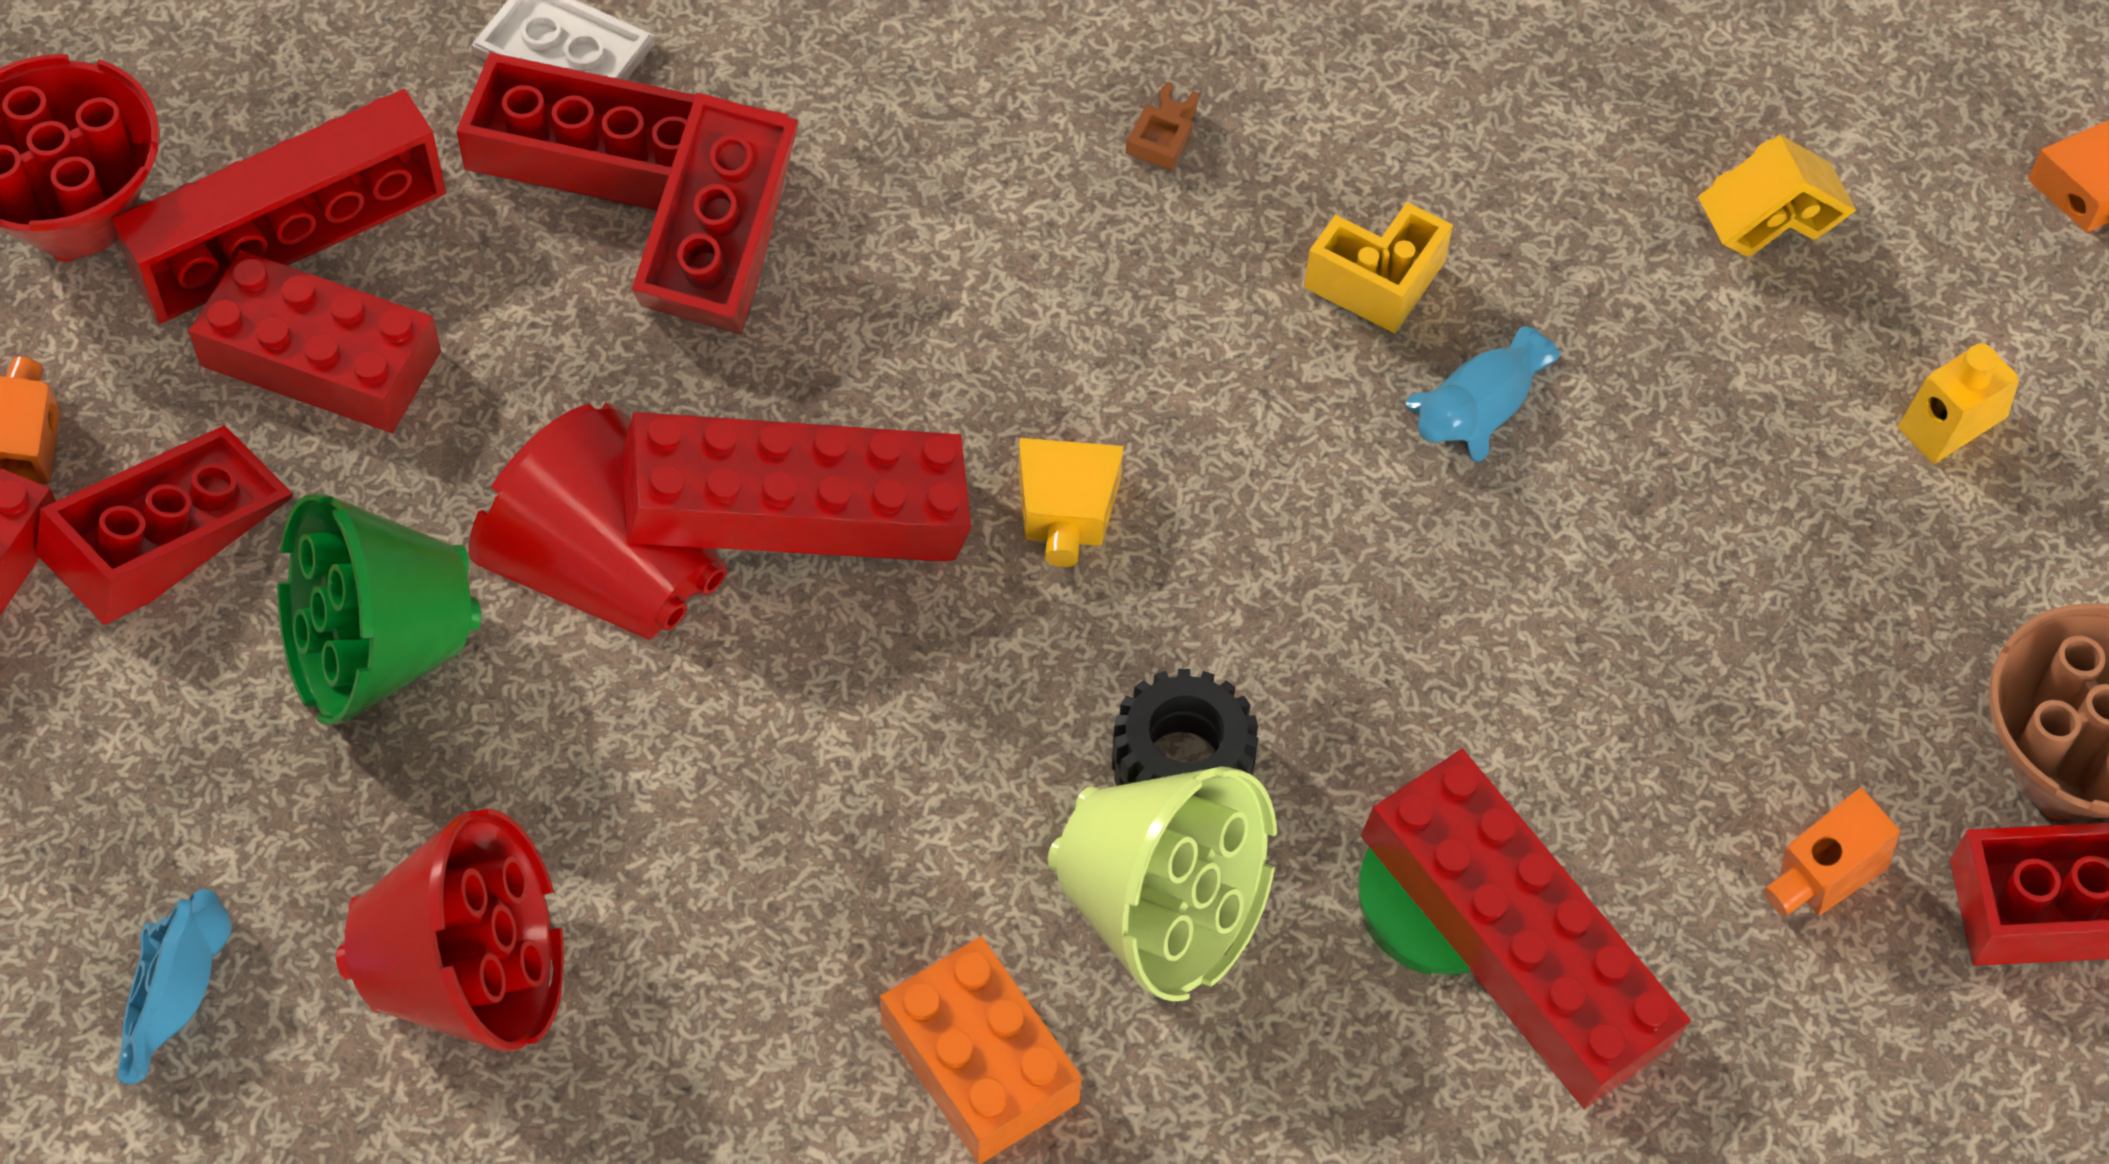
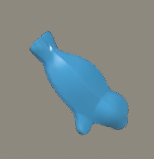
[1406,326,1561,462]
[117,889,232,1085]

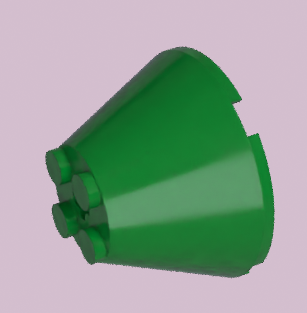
[277,494,481,725]

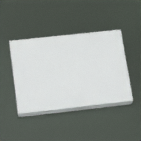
[471,0,655,80]

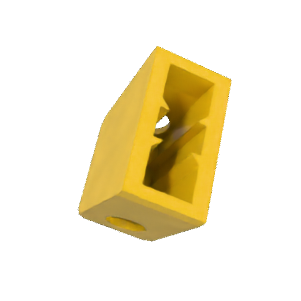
[1897,343,2019,465]
[1018,438,1124,567]

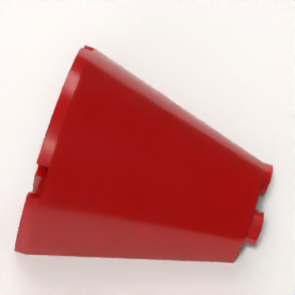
[469,402,728,640]

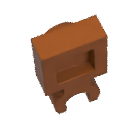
[1126,82,1198,171]

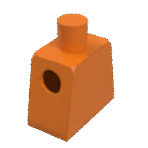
[2028,120,2109,232]
[0,357,60,484]
[1764,787,1901,917]

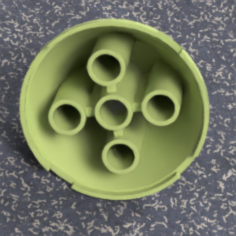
[1048,767,1277,1001]

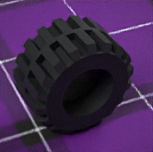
[1112,669,1259,786]

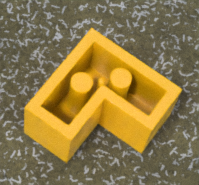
[1698,134,1856,257]
[1304,202,1453,334]

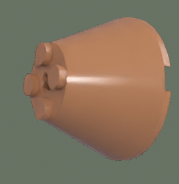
[1989,603,2109,820]

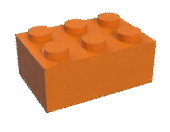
[880,935,1082,1164]

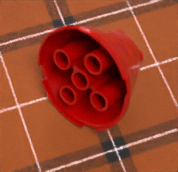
[0,54,160,262]
[336,808,564,1052]

